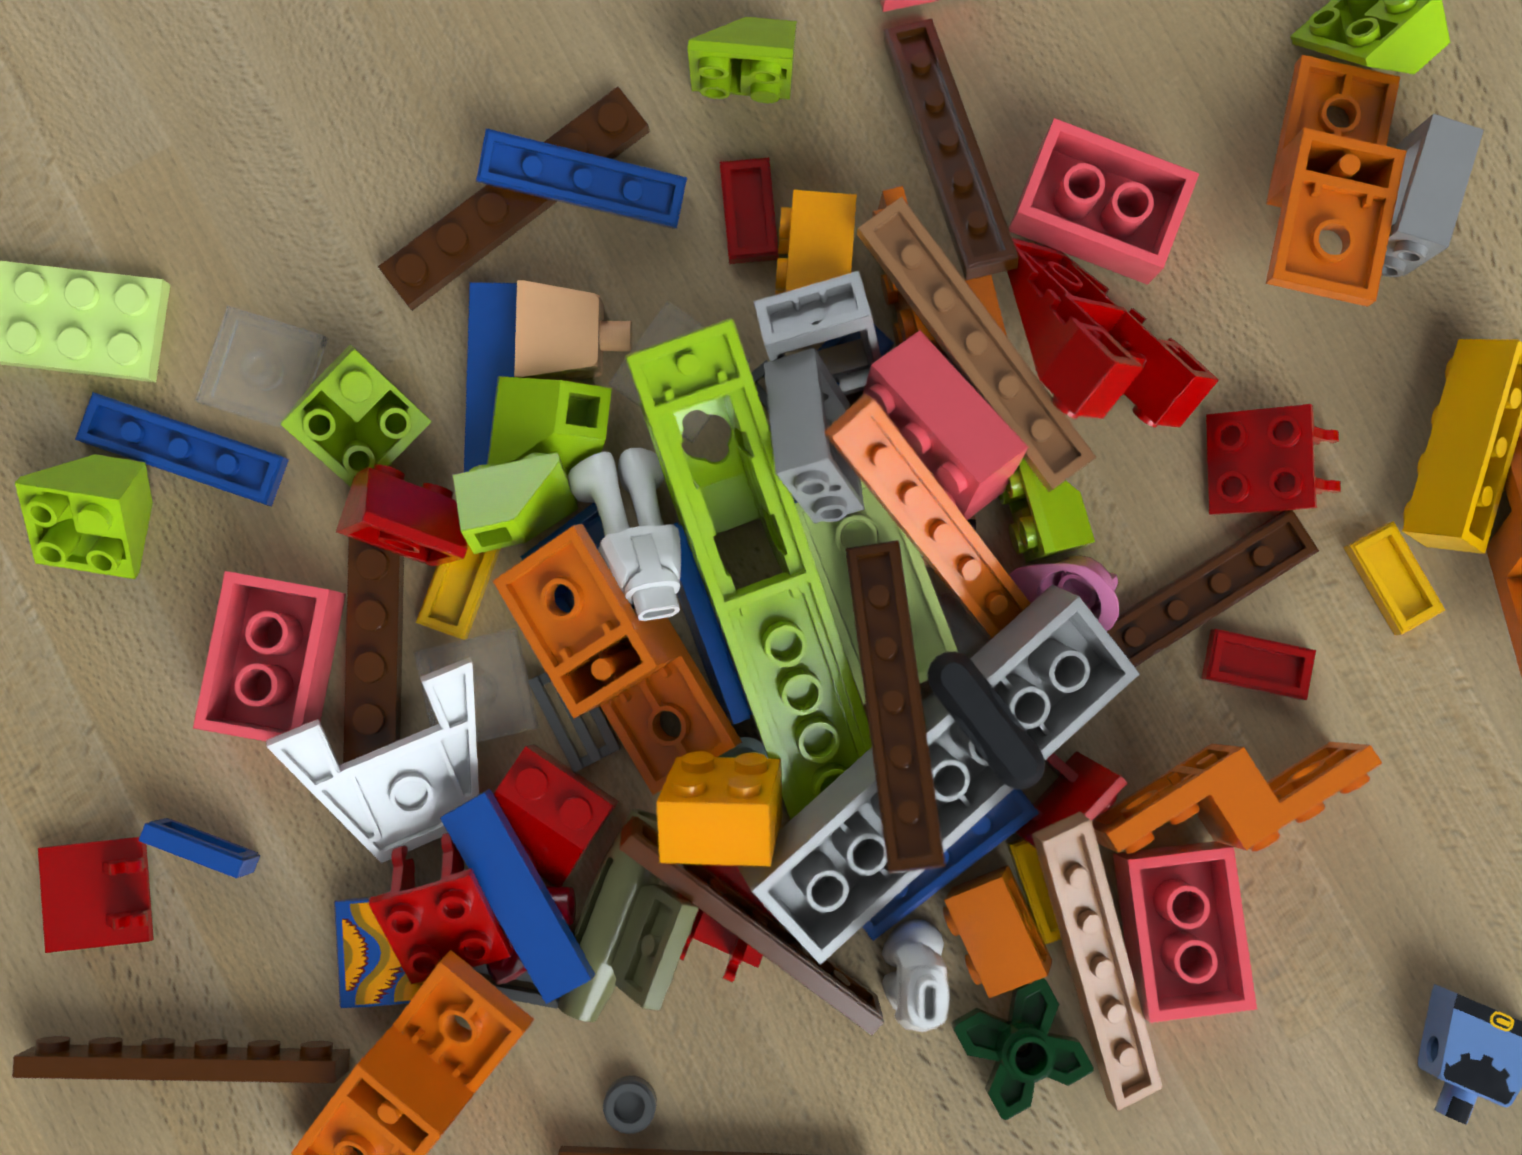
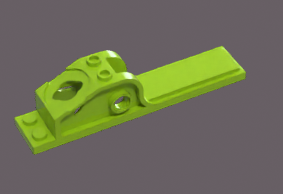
[625,318,872,820]

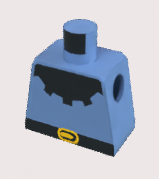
[1418,984,1522,1125]

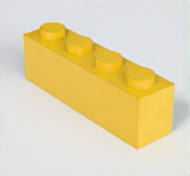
[1402,339,1522,554]

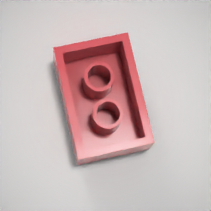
[1008,118,1199,285]
[862,331,1028,520]
[193,571,346,742]
[1113,841,1257,1023]

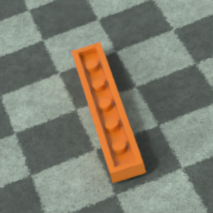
[823,394,1031,640]

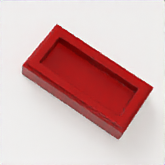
[720,157,779,264]
[1201,629,1316,700]

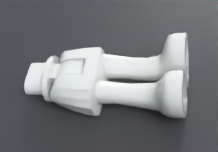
[568,448,681,621]
[882,919,949,1032]

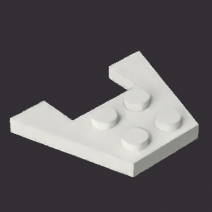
[266,657,479,863]

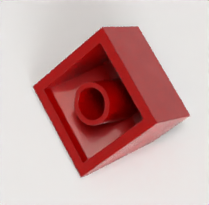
[336,464,468,567]
[493,744,619,887]

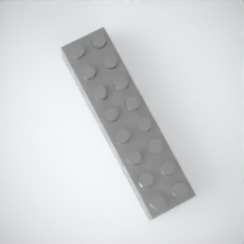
[738,585,1140,965]

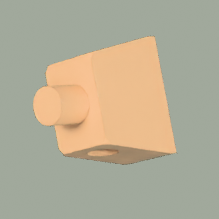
[514,280,633,381]

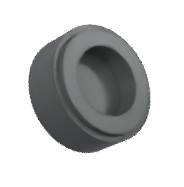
[603,1076,657,1134]

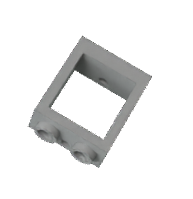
[1381,113,1484,277]
[754,271,881,396]
[764,348,865,523]

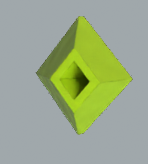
[1290,0,1451,75]
[688,17,797,103]
[280,344,432,487]
[487,376,612,477]
[453,452,578,554]
[15,454,153,579]
[999,458,1095,563]

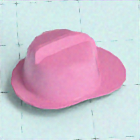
[1009,555,1119,631]

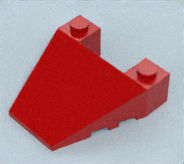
[1007,238,1219,428]

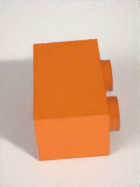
[943,865,1053,998]

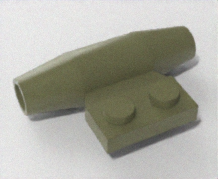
[558,809,699,1022]

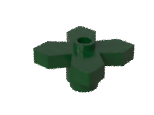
[951,978,1094,1120]

